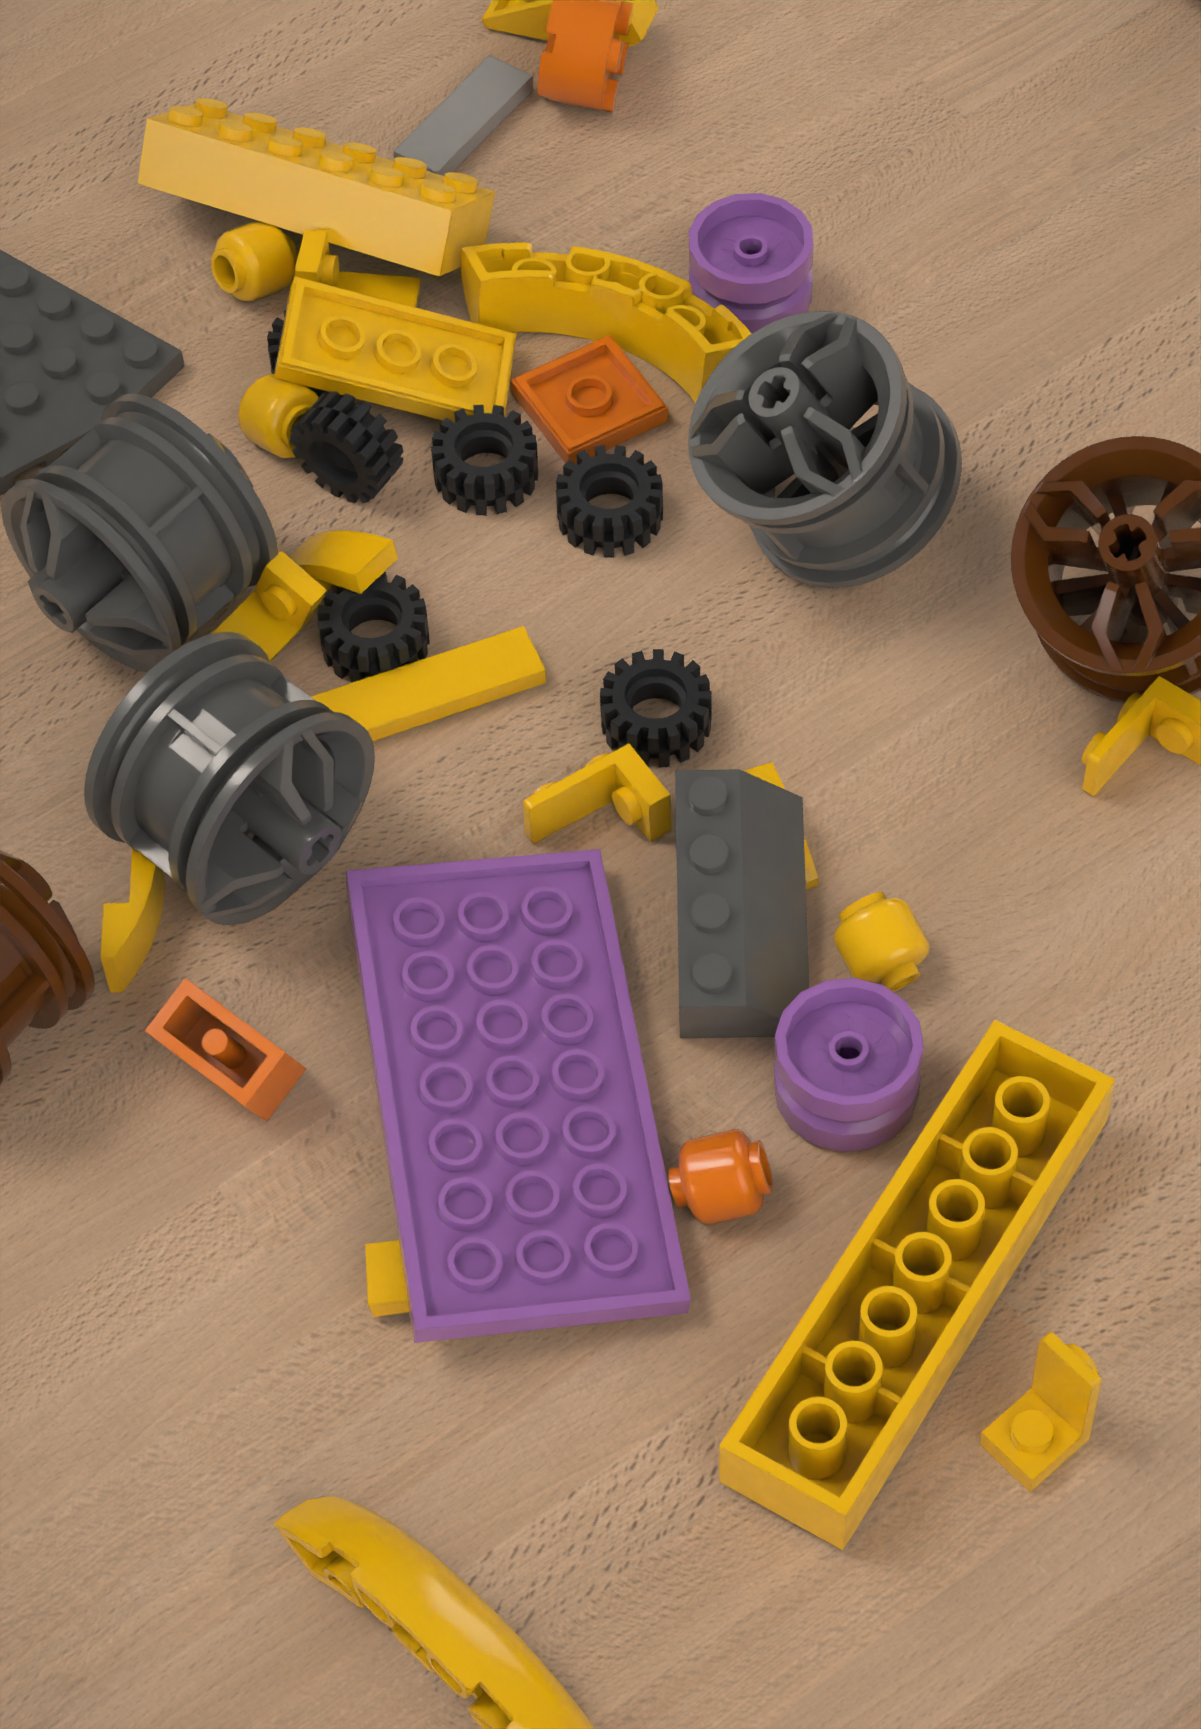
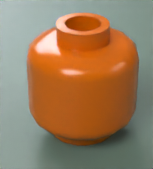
[669,1129,773,1225]

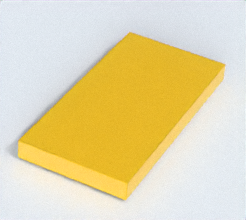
[274,276,516,423]

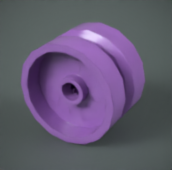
[689,193,814,334]
[774,978,924,1152]

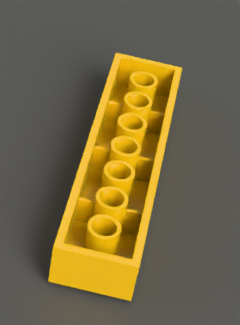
[719,1020,1115,1551]

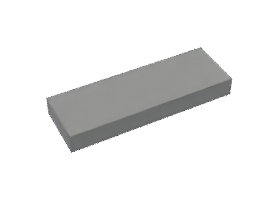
[393,55,534,176]

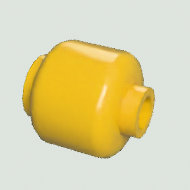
[211,221,297,301]
[238,374,319,458]
[833,892,929,992]

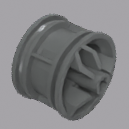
[688,311,962,588]
[1,394,278,673]
[84,632,375,925]

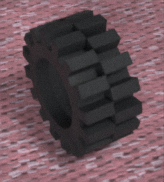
[290,392,404,503]
[431,404,539,516]
[556,445,663,557]
[317,572,430,683]
[600,649,712,768]

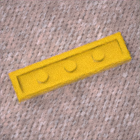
[311,626,547,741]

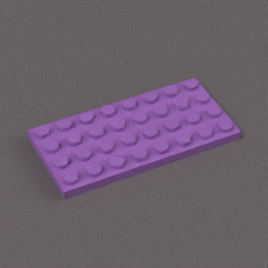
[346,849,691,1343]

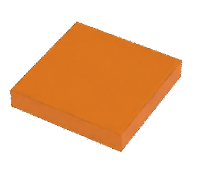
[510,335,668,464]

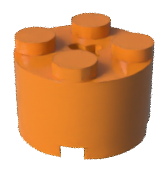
[537,0,633,113]

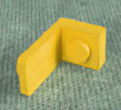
[295,229,421,308]
[211,551,327,662]
[1081,676,1201,796]
[522,743,671,843]
[979,1332,1102,1492]

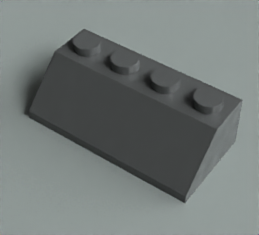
[675,769,809,1038]

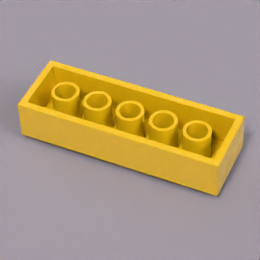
[137,98,496,277]

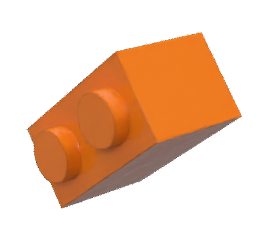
[145,978,307,1122]

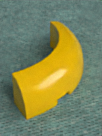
[461,242,751,404]
[273,1496,596,1729]

